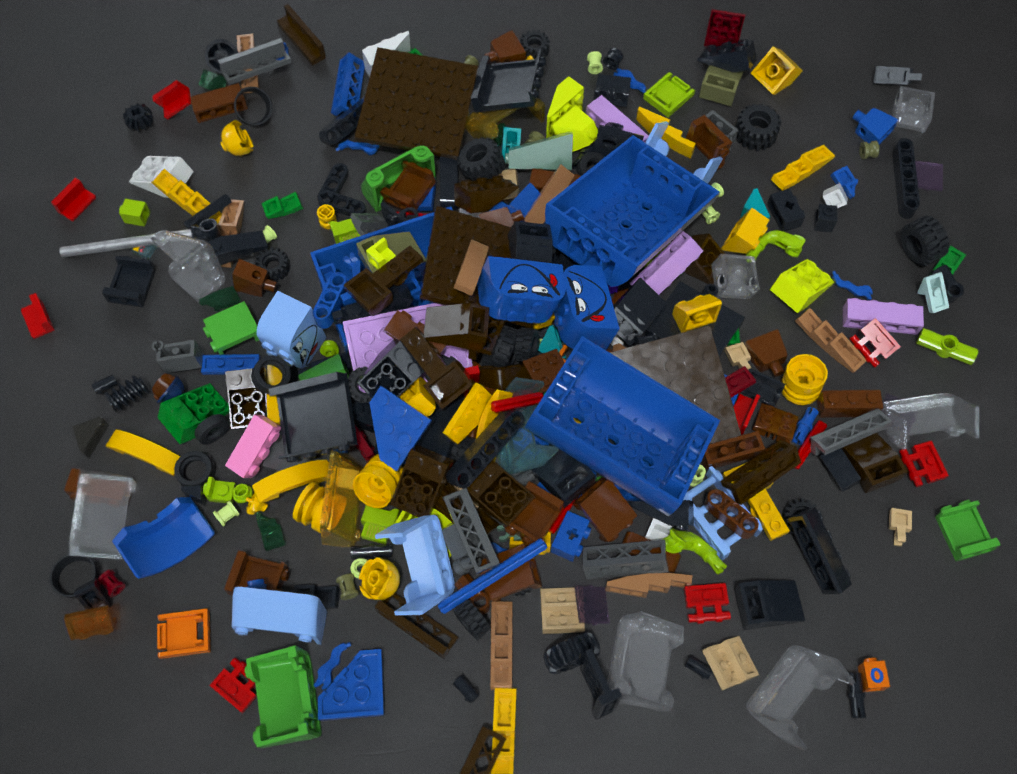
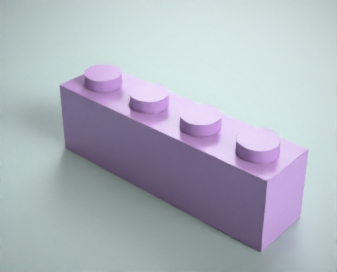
[586,95,649,142]
[629,231,703,295]
[843,298,924,335]

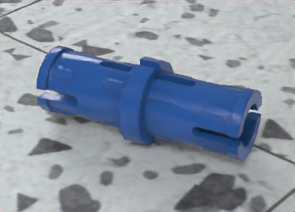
[792,407,819,445]

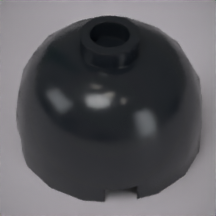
[205,39,238,74]

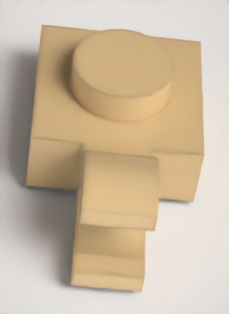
[725,342,751,370]
[889,508,912,546]

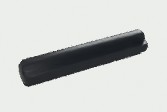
[183,194,231,229]

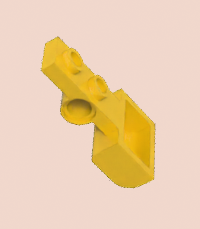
[723,463,790,541]

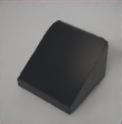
[181,485,206,506]

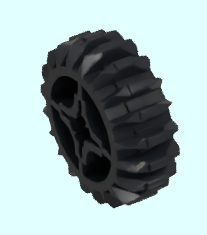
[543,633,601,674]

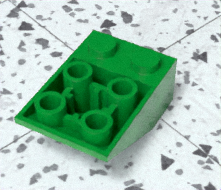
[158,383,229,444]

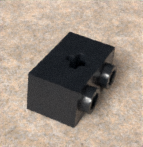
[767,189,805,232]

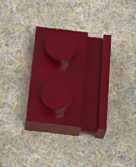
[355,426,376,463]

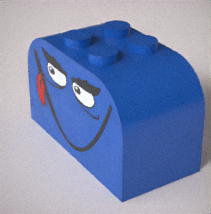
[477,256,566,323]
[554,265,620,350]

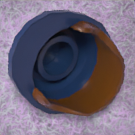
[152,373,184,403]

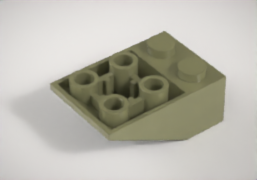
[699,65,744,106]
[356,232,426,274]

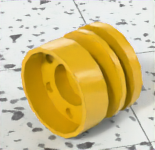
[781,354,828,405]
[353,454,403,508]
[293,482,345,535]

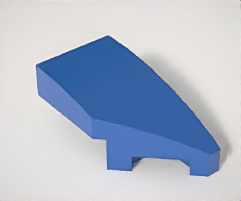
[830,166,858,199]

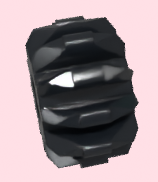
[123,102,154,133]

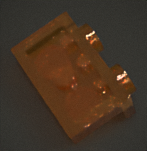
[64,605,117,640]

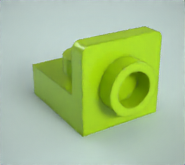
[203,477,237,504]

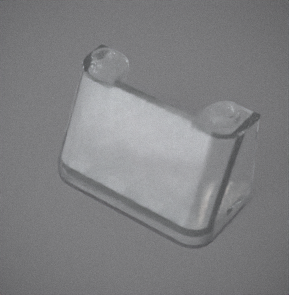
[151,230,225,304]
[68,469,136,559]
[607,611,684,712]

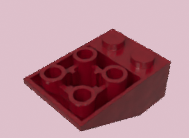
[704,9,746,47]

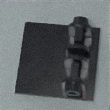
[594,74,631,107]

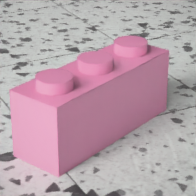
[225,414,281,478]

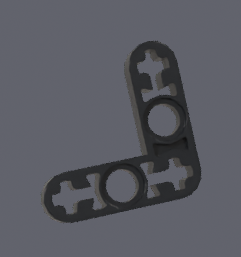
[317,163,366,217]

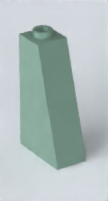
[505,132,573,170]

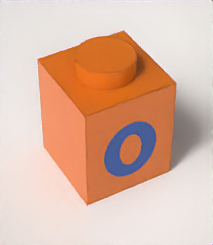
[858,658,890,692]

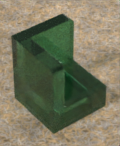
[199,69,226,90]

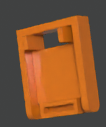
[157,608,211,659]

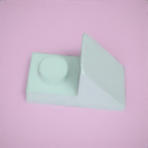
[918,272,949,313]

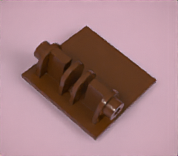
[523,349,565,393]
[752,403,799,443]

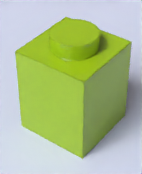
[119,199,150,227]

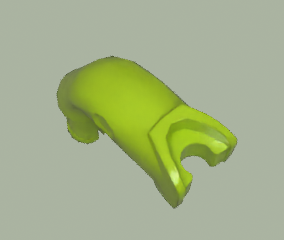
[745,230,805,262]
[663,528,727,574]

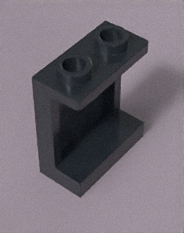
[102,256,156,308]

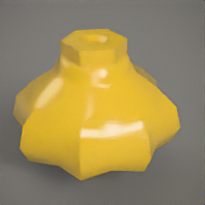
[245,493,268,515]

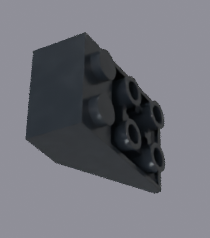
[697,39,757,73]
[508,221,553,263]
[613,277,667,346]
[357,338,425,398]
[525,444,595,508]
[734,580,806,631]

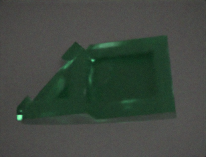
[199,286,240,312]
[255,512,286,552]

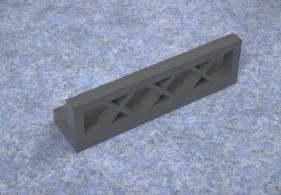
[218,38,291,85]
[811,408,893,456]
[443,488,500,574]
[583,540,669,579]

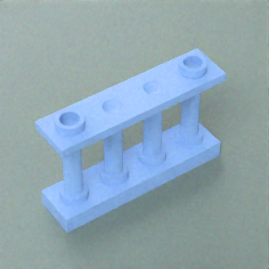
[683,466,763,561]

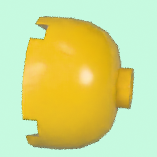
[221,120,254,156]
[359,557,400,600]

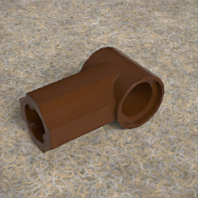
[454,574,490,615]

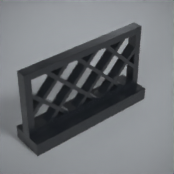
[580,649,622,720]

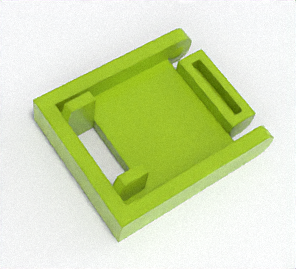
[643,72,695,118]

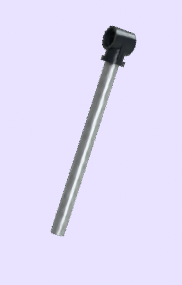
[59,218,222,258]

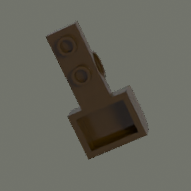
[344,246,423,316]
[400,327,475,409]

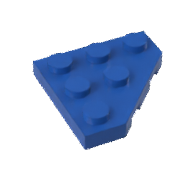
[370,386,432,471]
[318,649,384,721]

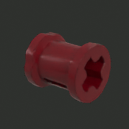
[98,570,126,597]

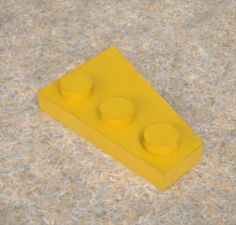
[442,382,492,444]

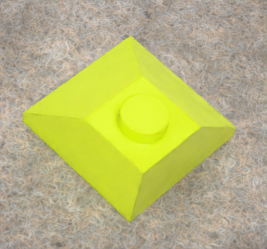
[550,105,598,152]

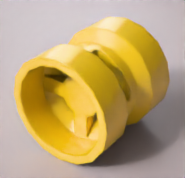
[317,204,337,229]

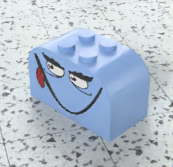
[257,291,326,369]

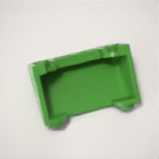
[361,146,436,212]
[245,646,321,748]

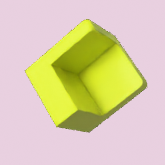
[366,237,396,270]

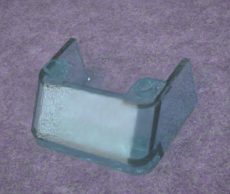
[497,377,558,474]

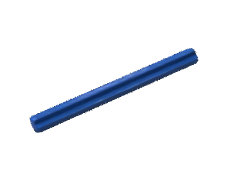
[438,538,547,614]

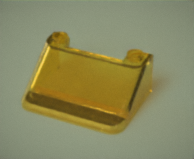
[465,98,545,140]
[320,450,363,547]

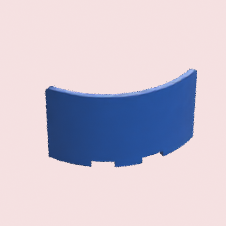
[112,497,215,579]

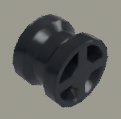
[603,48,624,70]

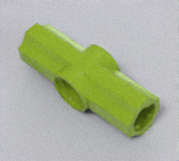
[916,328,979,365]

